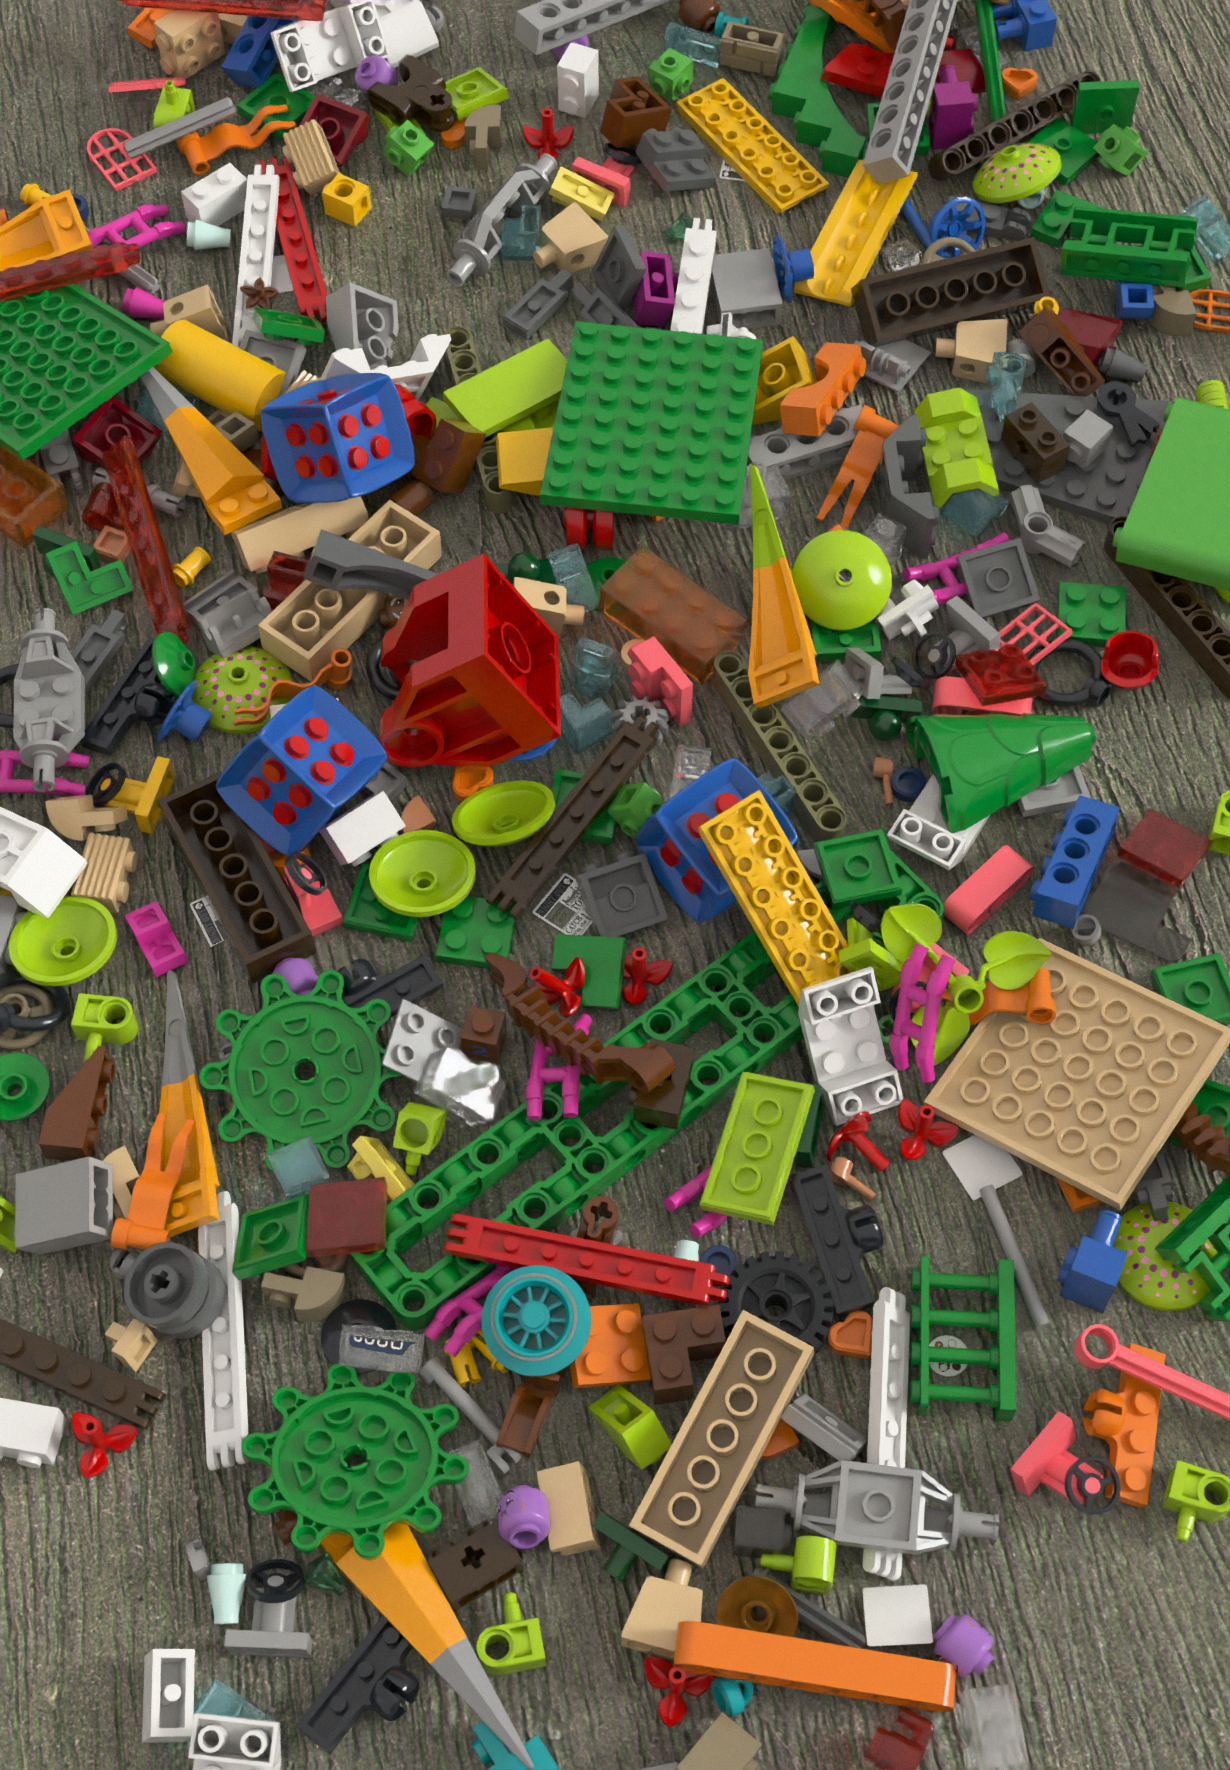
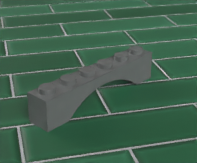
[304,529,438,599]

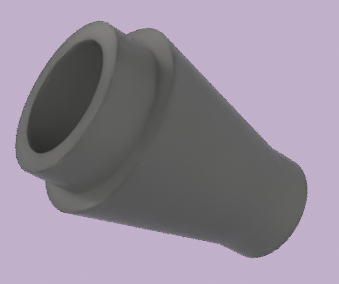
[1098,346,1147,382]

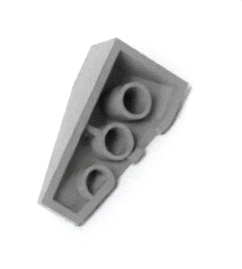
[326,282,399,370]

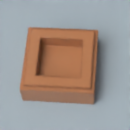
[92,525,136,563]

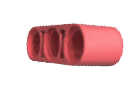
[932,676,1033,716]
[943,845,1035,935]

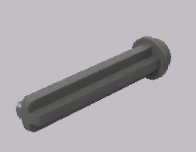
[751,1566,867,1649]

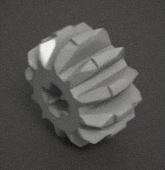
[612,694,669,747]

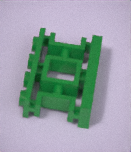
[1060,206,1198,287]
[1155,1177,1230,1322]

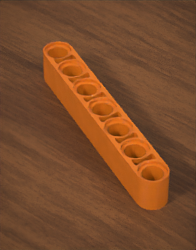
[673,1621,956,1712]

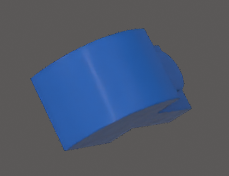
[1115,280,1154,320]

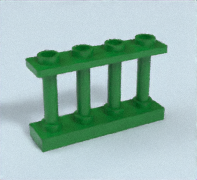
[910,1256,1016,1422]

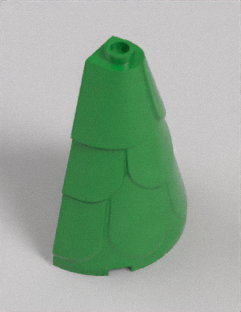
[905,713,1096,833]

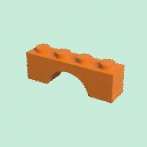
[780,342,866,437]

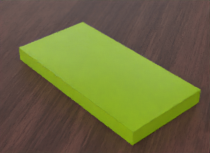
[443,338,567,438]
[699,1071,815,1225]

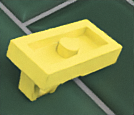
[548,167,615,222]
[347,1136,415,1201]

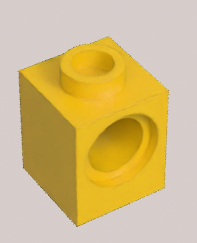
[322,173,372,227]

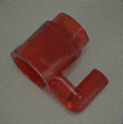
[82,482,143,532]
[864,1706,934,1770]

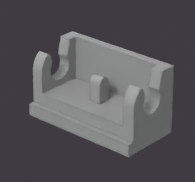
[196,588,272,658]

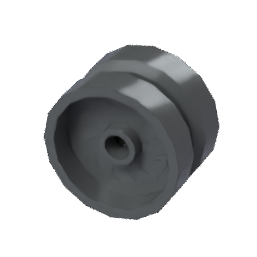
[124,1241,225,1339]

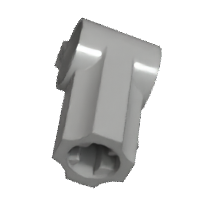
[1010,485,1086,568]

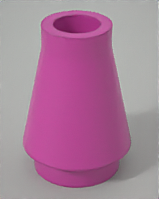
[122,287,165,320]

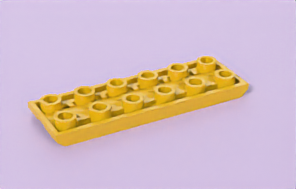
[676,78,829,213]
[794,159,918,307]
[698,790,852,1007]

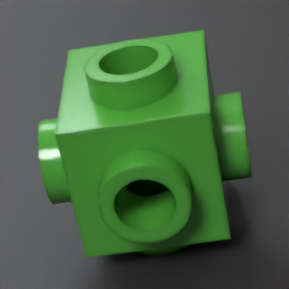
[648,48,693,102]
[382,120,434,177]
[1093,124,1148,176]
[607,782,664,838]

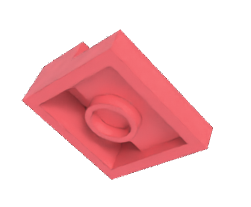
[627,636,693,727]

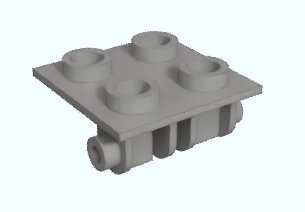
[854,339,931,393]
[381,999,463,1095]

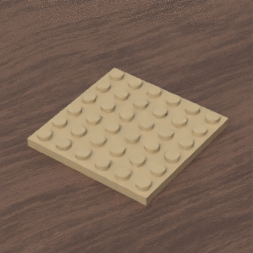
[924,938,1230,1210]

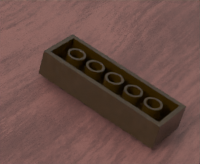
[851,237,1051,347]
[157,771,316,984]

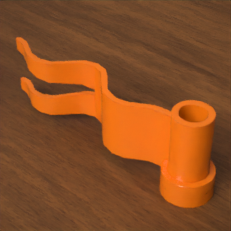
[176,104,297,175]
[816,405,899,530]
[233,648,352,726]
[941,968,1056,1026]
[111,1113,195,1250]

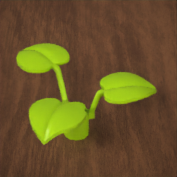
[881,904,1052,1066]

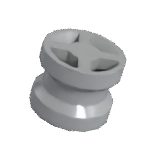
[1005,339,1036,379]

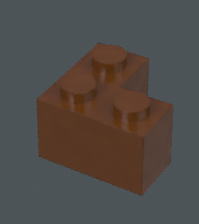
[600,76,671,148]
[408,418,486,493]
[642,1304,726,1405]

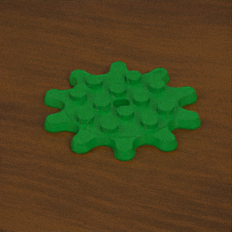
[199,970,403,1173]
[241,1363,469,1561]

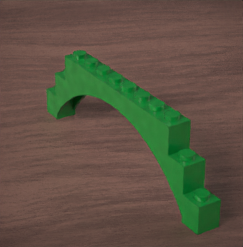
[768,4,866,178]

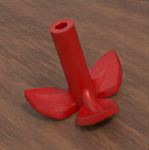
[523,108,574,160]
[622,947,673,1005]
[529,957,585,1018]
[898,1099,959,1160]
[827,1111,890,1173]
[72,1412,138,1478]
[644,1656,715,1727]

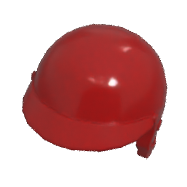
[1101,631,1159,690]

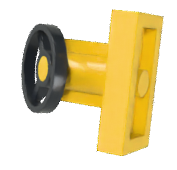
[86,756,175,834]

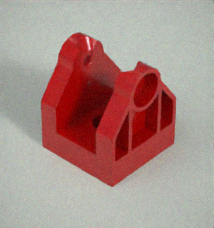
[379,553,561,767]

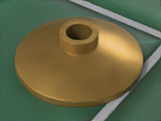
[716,1575,798,1637]

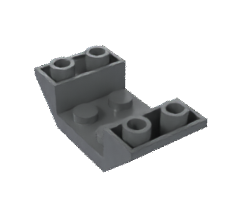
[877,414,939,559]

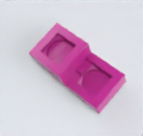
[124,901,188,977]

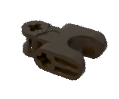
[367,54,455,132]

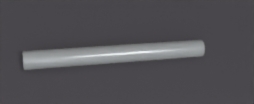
[979,1185,1050,1330]

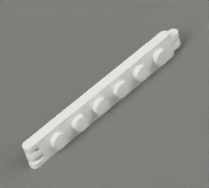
[232,165,280,347]
[670,218,717,334]
[198,1191,249,1471]
[863,1287,910,1581]

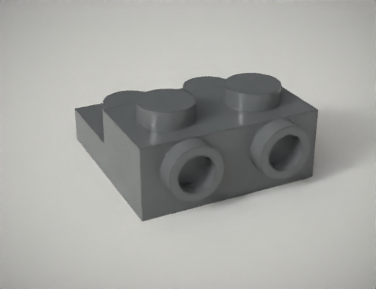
[635,127,716,192]
[576,851,669,937]

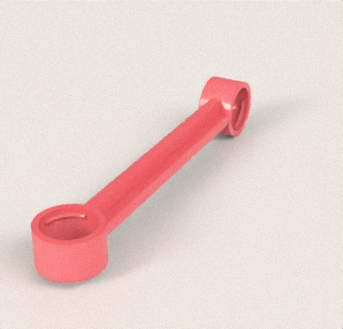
[1074,1324,1230,1421]

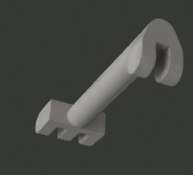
[419,1357,522,1475]

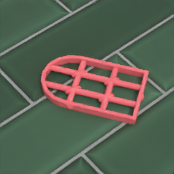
[108,77,187,93]
[87,128,157,192]
[983,602,1073,677]

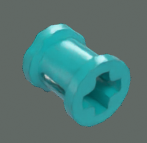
[714,11,749,38]

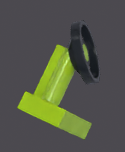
[839,899,904,991]

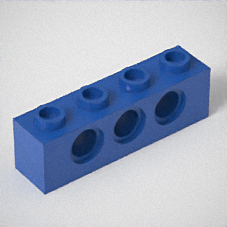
[221,0,309,88]
[1029,795,1120,929]

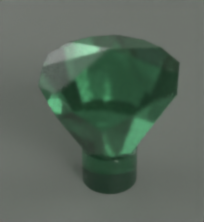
[663,212,693,242]
[304,1551,349,1596]

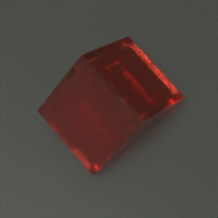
[262,551,309,609]

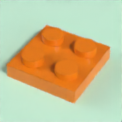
[570,1303,651,1389]

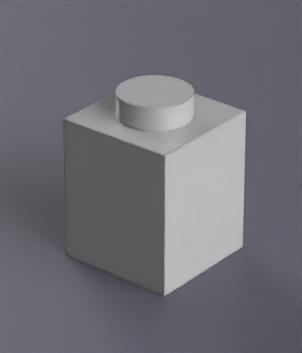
[1063,409,1113,469]

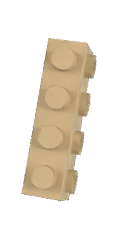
[231,496,369,574]

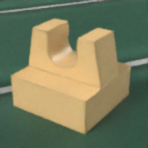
[104,1318,158,1372]

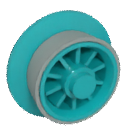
[481,1265,591,1377]

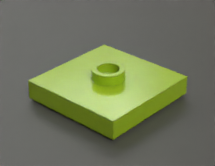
[445,67,509,121]

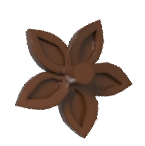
[240,278,278,309]

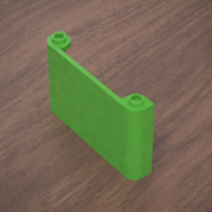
[1112,397,1230,591]

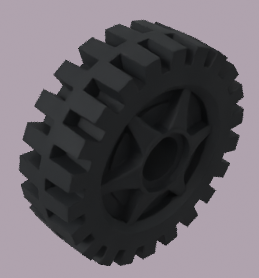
[719,1251,833,1353]

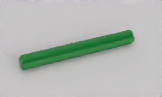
[975,0,1006,123]

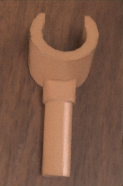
[872,757,894,806]
[829,1156,876,1201]

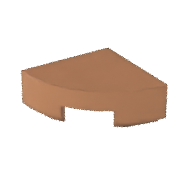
[401,795,436,834]

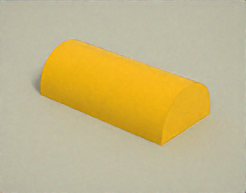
[153,319,286,431]

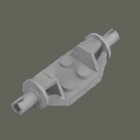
[446,153,557,287]
[13,608,85,792]
[755,1460,999,1555]

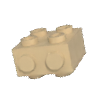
[154,0,225,79]

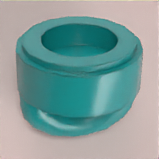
[711,1677,754,1718]

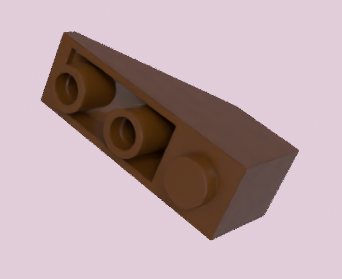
[1018,304,1105,396]
[38,1046,116,1161]

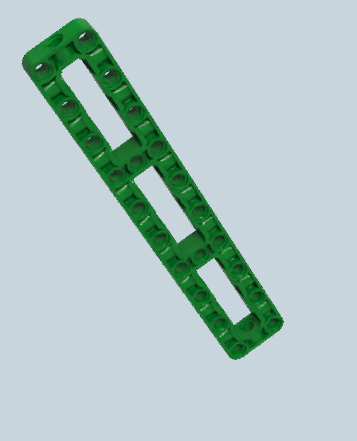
[348,850,944,1330]

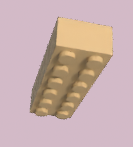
[258,500,442,681]
[629,1310,814,1569]

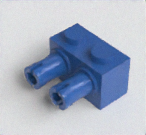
[991,0,1057,51]
[1057,1210,1128,1313]

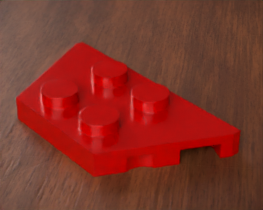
[820,42,895,98]

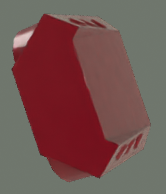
[1058,308,1123,368]

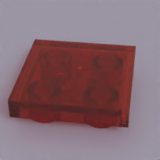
[955,644,1047,706]
[1117,809,1213,889]
[306,1177,388,1257]

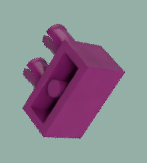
[928,65,977,150]
[632,251,679,327]

